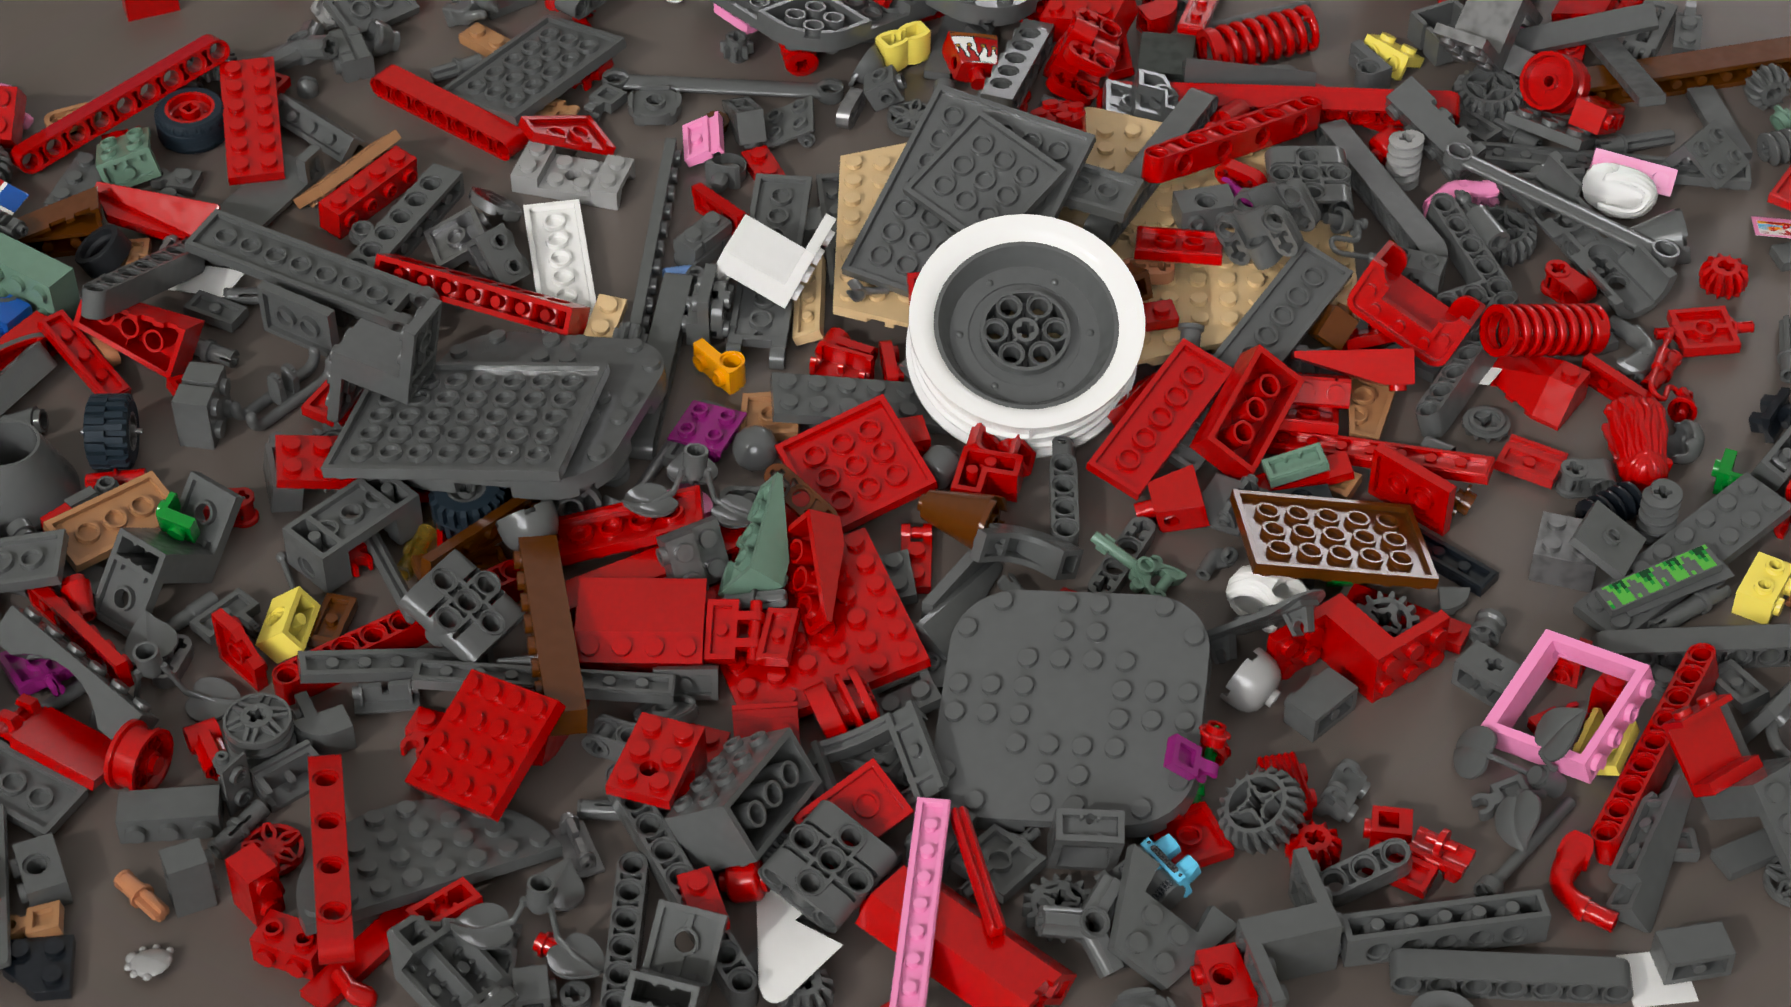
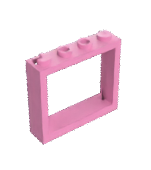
[1481,629,1655,784]

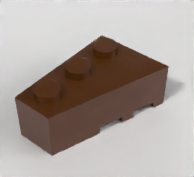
[17,186,105,258]

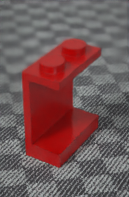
[1661,691,1764,797]

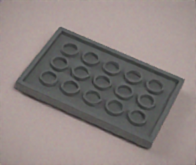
[443,14,627,126]

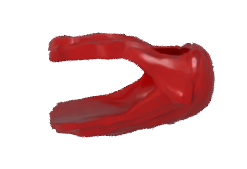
[1601,395,1673,493]

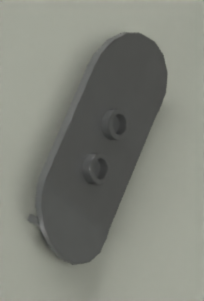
[1207,589,1326,664]

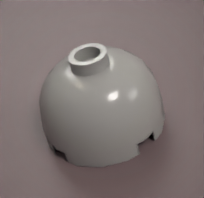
[1220,647,1282,713]

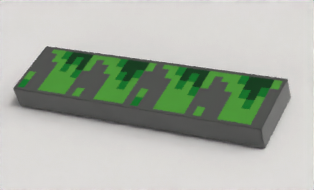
[1595,543,1723,618]

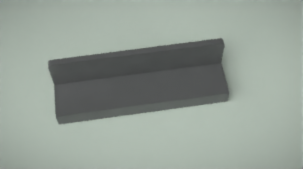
[278,93,369,163]

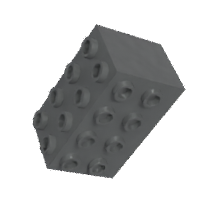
[664,727,822,872]

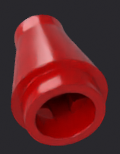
[60,573,97,622]

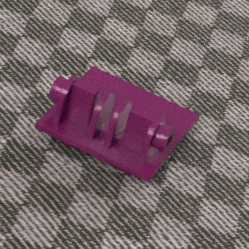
[667,400,747,462]

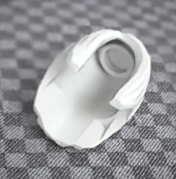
[1582,163,1658,219]
[1226,565,1309,633]

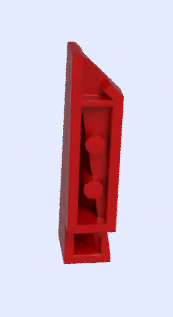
[95,181,221,241]

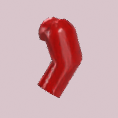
[331,966,378,1007]

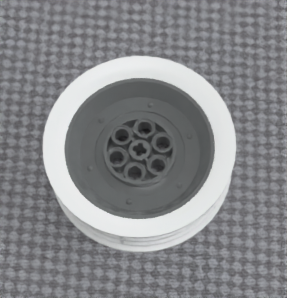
[906,214,1145,458]

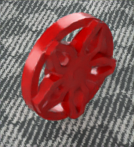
[241,822,305,876]

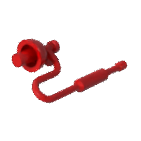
[1648,329,1698,422]

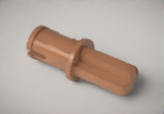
[114,869,170,922]

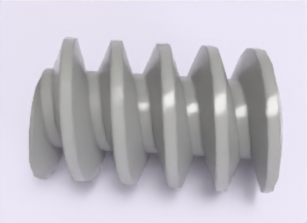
[1385,129,1425,191]

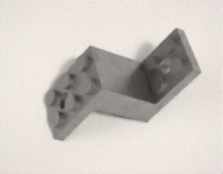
[1433,0,1543,72]

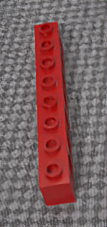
[374,254,591,335]

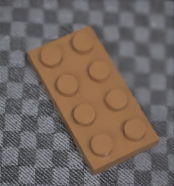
[293,129,402,209]
[43,470,170,573]

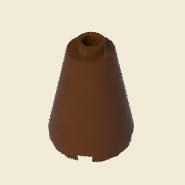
[917,489,1007,550]

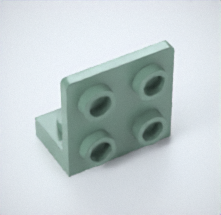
[95,126,162,187]

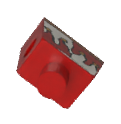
[941,31,998,90]

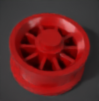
[103,719,174,791]

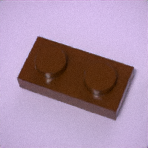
[307,593,358,648]

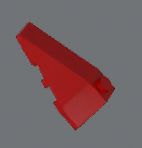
[1291,348,1415,391]
[1490,355,1591,431]
[786,509,844,636]

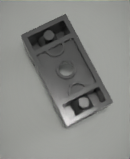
[282,478,424,593]

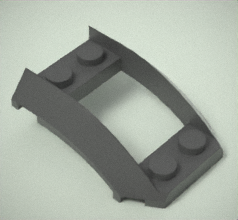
[806,699,950,807]

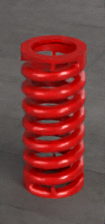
[1196,4,1320,65]
[1479,303,1610,357]

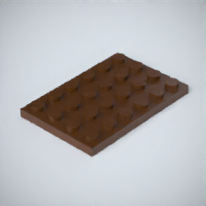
[1230,489,1439,589]

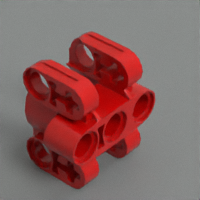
[1043,8,1122,107]

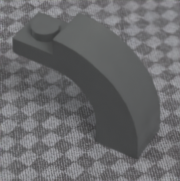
[970,523,1084,580]

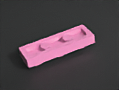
[1589,148,1678,197]

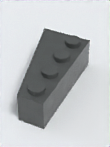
[1385,76,1486,181]

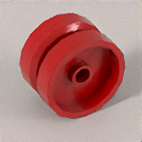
[1520,51,1591,115]

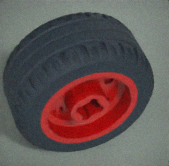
[154,87,225,154]

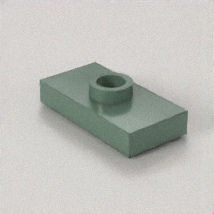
[1261,442,1330,488]

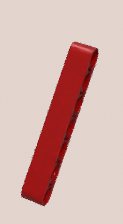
[370,64,528,161]

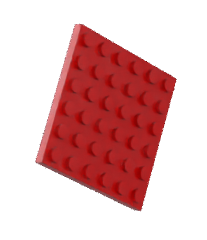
[706,527,931,718]

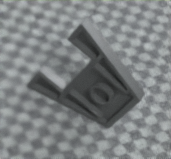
[1108,844,1237,990]

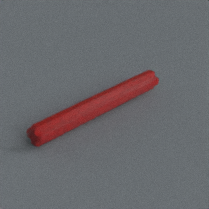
[950,806,1006,938]

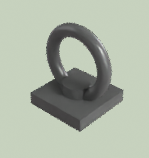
[1740,680,1791,758]

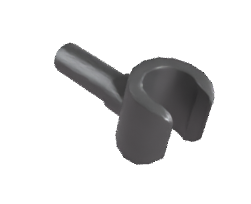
[846,279,889,302]

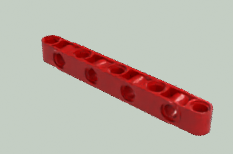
[1141,95,1323,183]
[308,754,355,965]

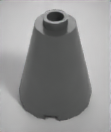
[1629,208,1691,265]

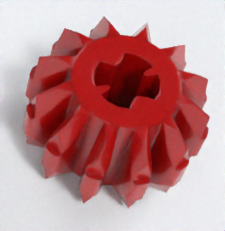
[1699,253,1749,300]
[1284,819,1343,872]

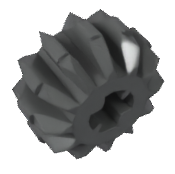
[1743,63,1791,111]
[778,969,835,1007]

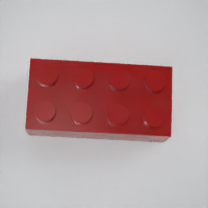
[1189,344,1305,480]

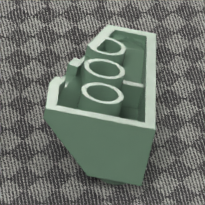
[718,472,789,598]

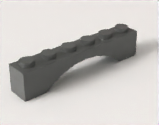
[0,605,159,740]

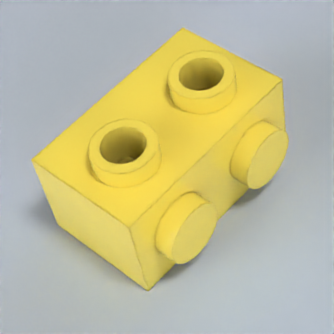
[1731,552,1791,624]

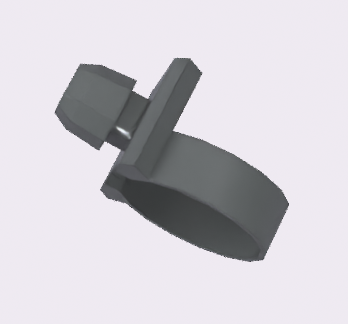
[705,153,747,193]

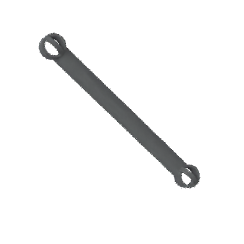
[602,68,844,105]
[1442,142,1680,268]

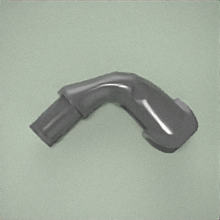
[1609,314,1658,385]

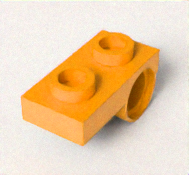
[692,338,746,395]

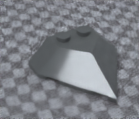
[387,915,523,1007]

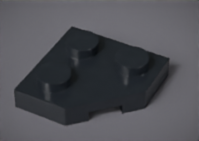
[1,934,76,1001]

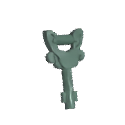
[1090,531,1187,597]

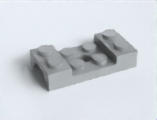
[510,140,635,211]

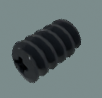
[1575,481,1642,522]

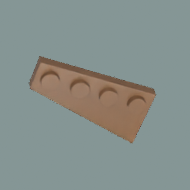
[1348,376,1397,441]

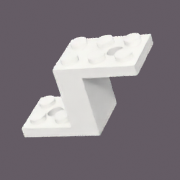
[716,213,836,309]

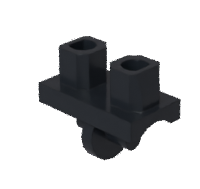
[1749,387,1791,443]

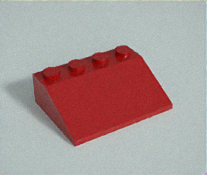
[574,577,707,673]

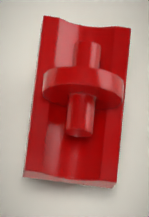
[1408,826,1476,883]

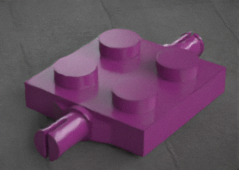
[0,651,74,697]

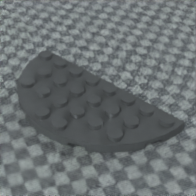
[296,798,563,937]

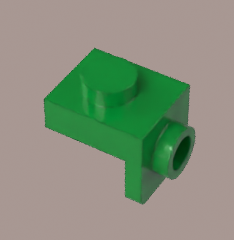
[1711,448,1743,495]
[156,491,200,544]

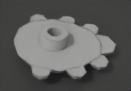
[124,944,175,981]

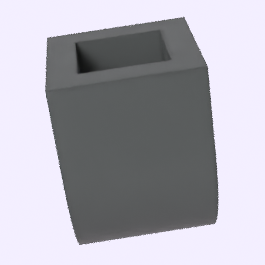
[292,691,357,755]

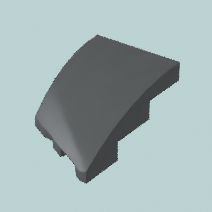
[1103,68,1179,122]

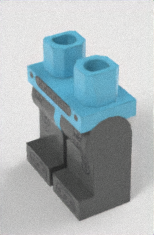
[1094,833,1201,910]

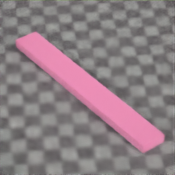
[889,797,951,1007]

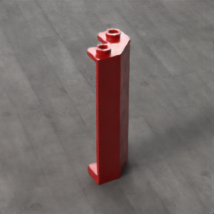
[855,865,1077,1007]

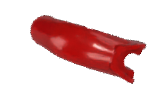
[1549,830,1620,933]

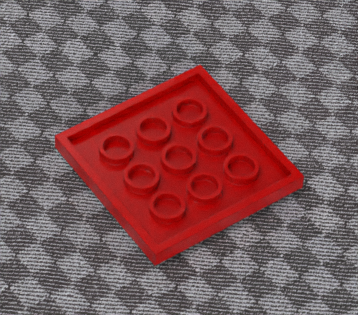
[774,394,938,534]
[404,669,566,822]

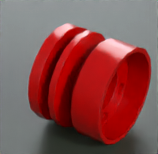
[803,666,880,739]

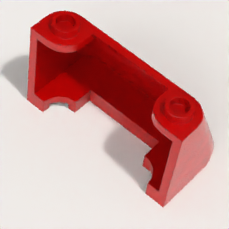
[1347,239,1486,367]

